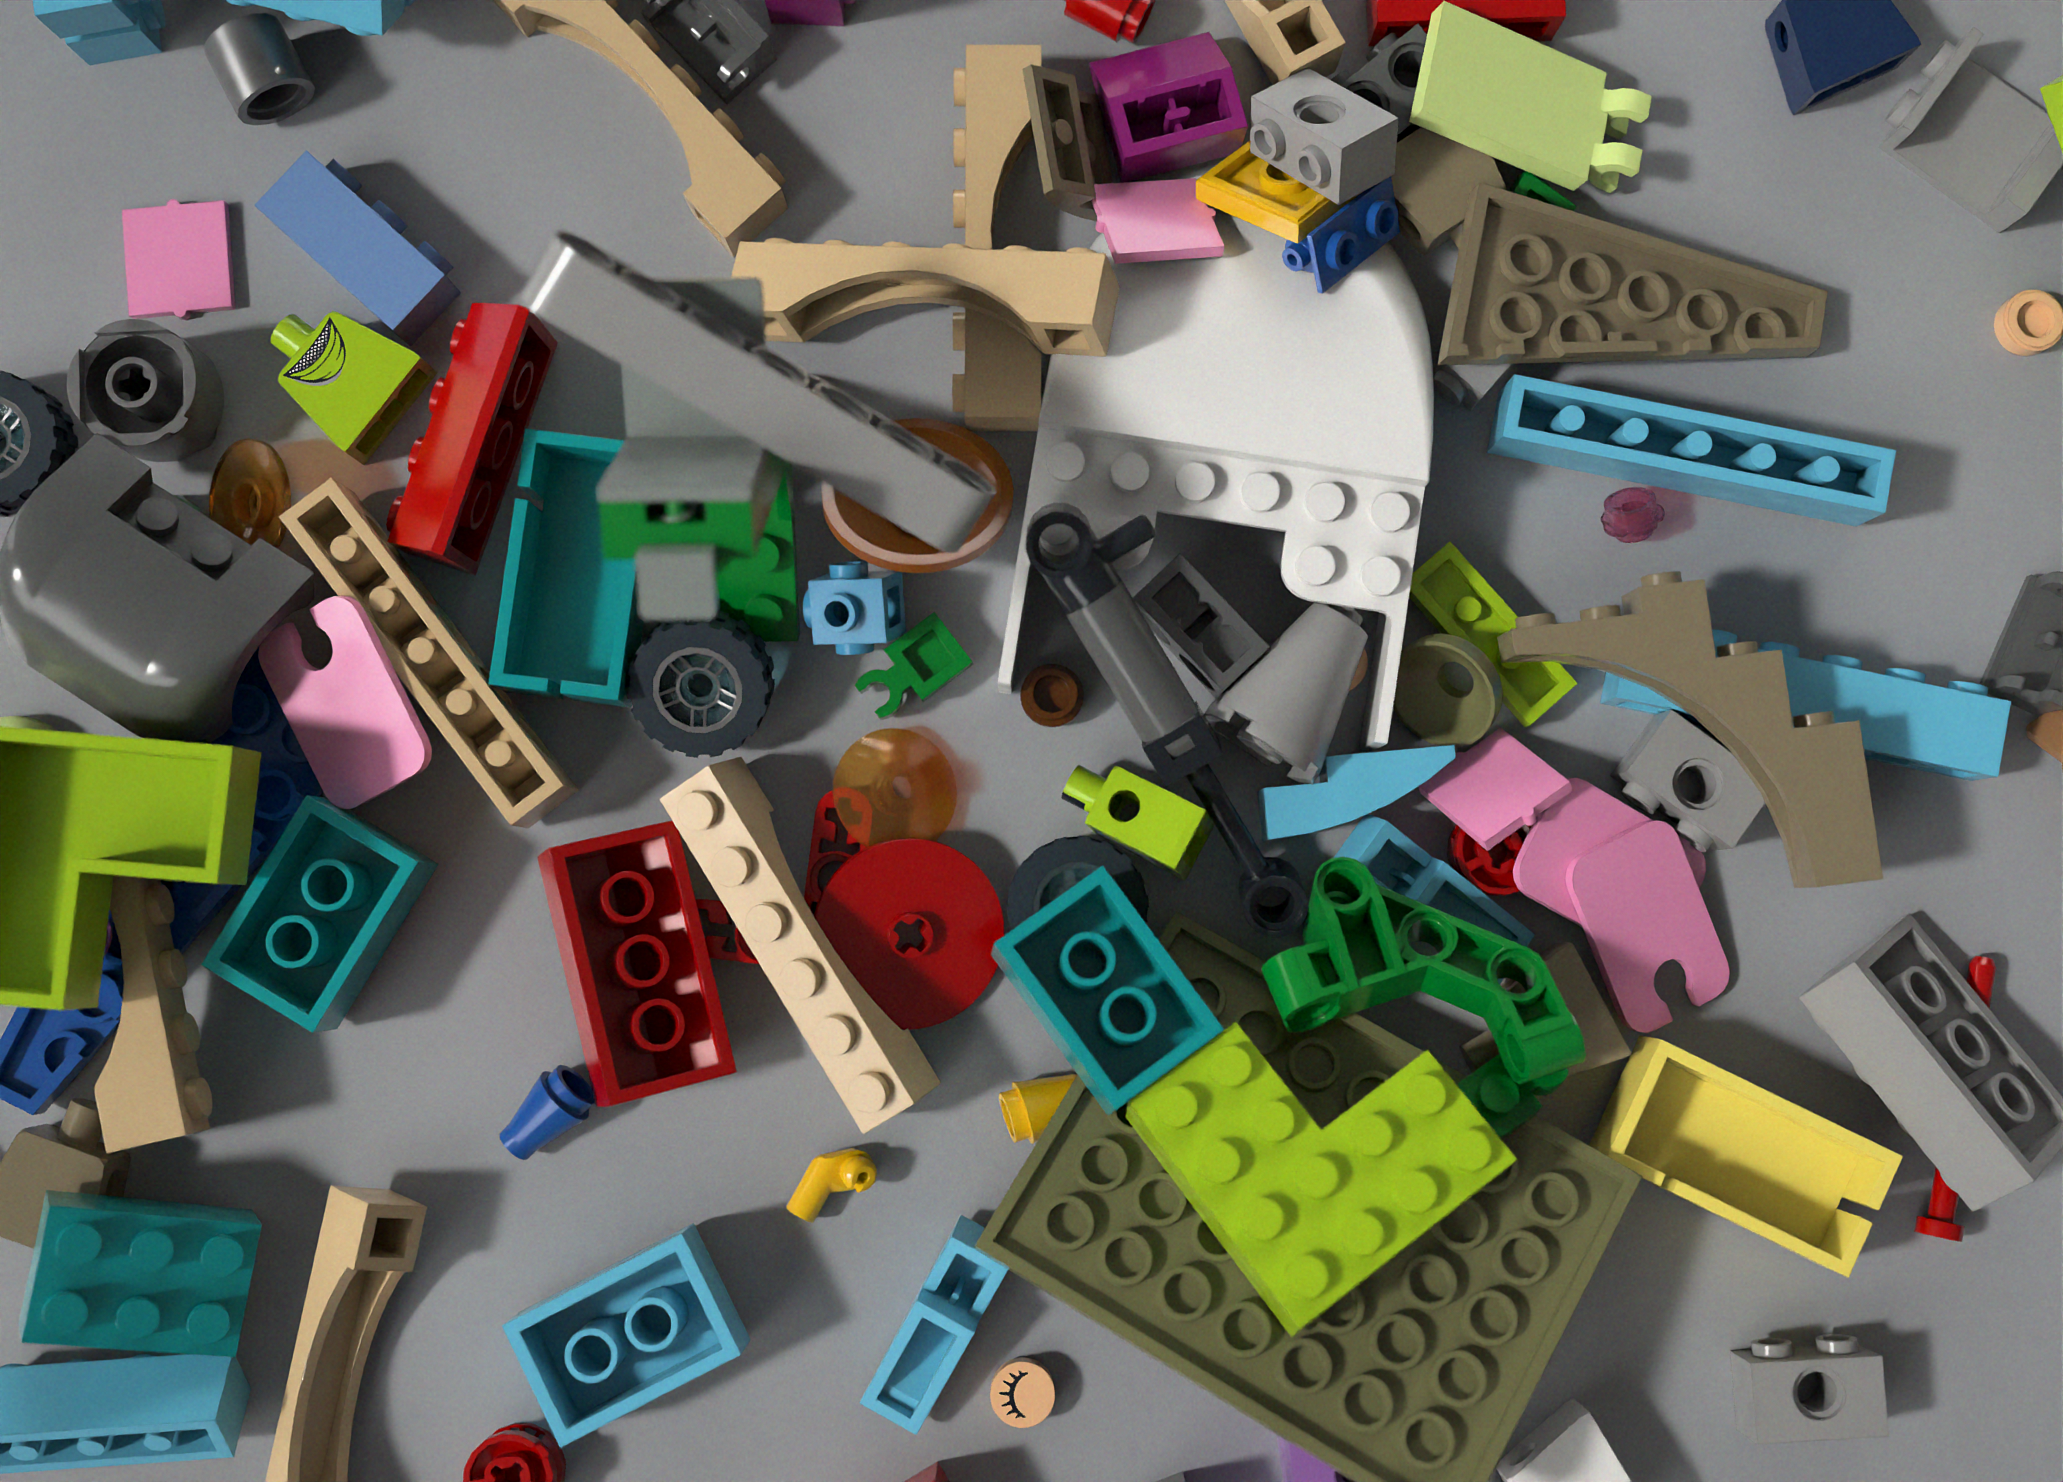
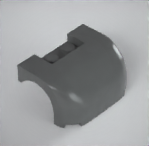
[0,433,314,744]

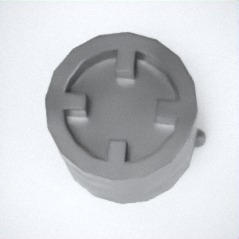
[204,13,315,126]

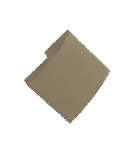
[1022,64,1113,221]

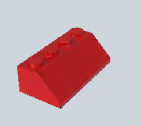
[386,303,558,576]
[537,820,737,1107]

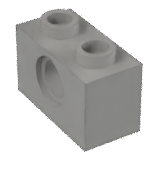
[1250,67,1399,205]
[1610,709,1765,852]
[1730,1334,1889,1444]

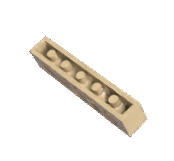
[279,478,579,829]

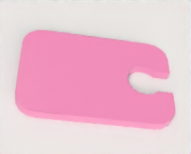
[258,595,432,809]
[1513,777,1706,928]
[1565,820,1730,1033]

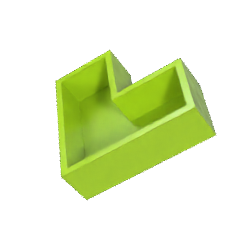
[0,726,261,1010]
[1126,1022,1517,1337]

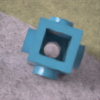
[803,561,906,655]

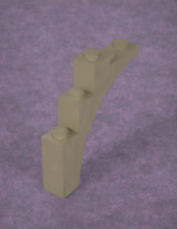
[1497,571,1883,888]

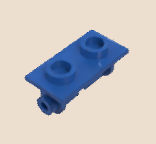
[1282,176,1400,294]

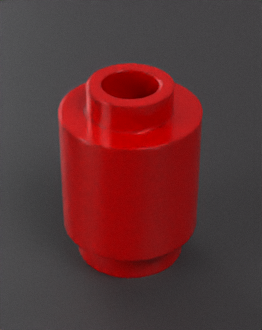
[1064,0,1156,44]

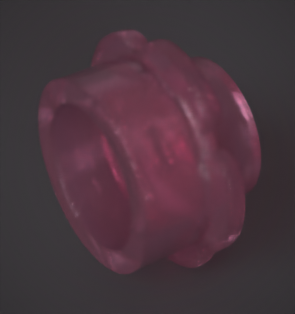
[1600,487,1665,543]

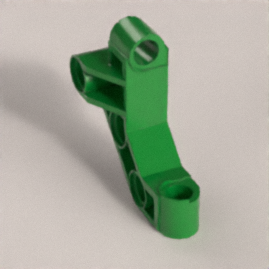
[1261,857,1586,1085]

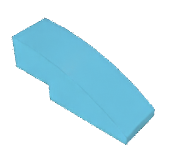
[1257,745,1456,842]
[1334,814,1535,984]
[860,1215,1008,1435]

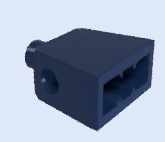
[1765,0,1921,116]

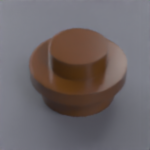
[1020,664,1084,728]

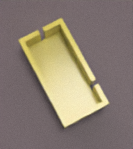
[1589,1035,1903,1278]

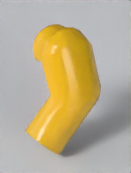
[786,1148,877,1223]

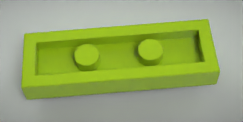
[1409,541,1578,727]

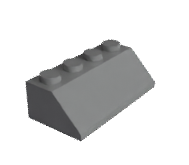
[1799,913,2063,1212]

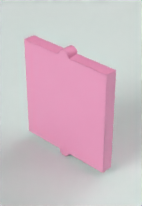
[1091,178,1225,264]
[122,199,236,320]
[1418,728,1573,851]

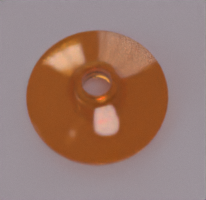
[209,438,291,549]
[833,728,957,847]

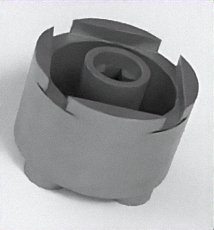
[67,319,224,462]

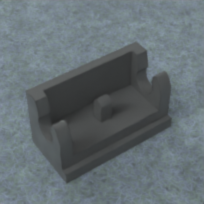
[641,0,776,105]
[1979,571,2063,715]

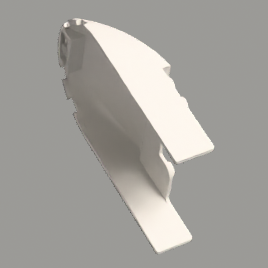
[998,175,1434,751]

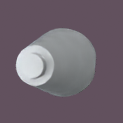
[1204,603,1368,784]

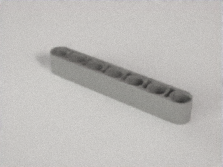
[522,230,996,553]

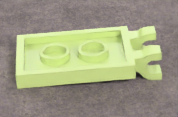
[1409,1,1652,193]

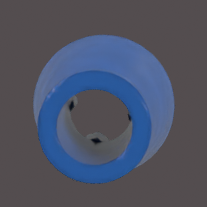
[499,1065,595,1160]

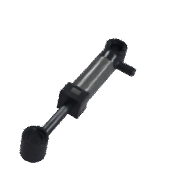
[1026,502,1308,937]

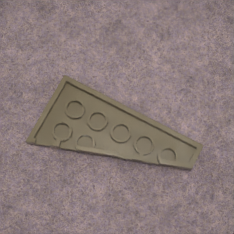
[1437,182,1828,365]

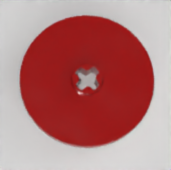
[814,837,1004,1030]

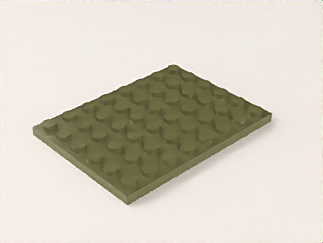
[975,911,1642,1482]

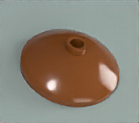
[821,418,1014,573]

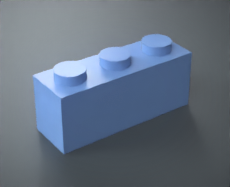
[254,150,461,347]

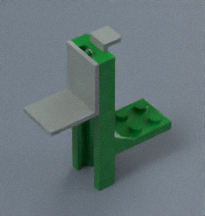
[597,277,800,642]

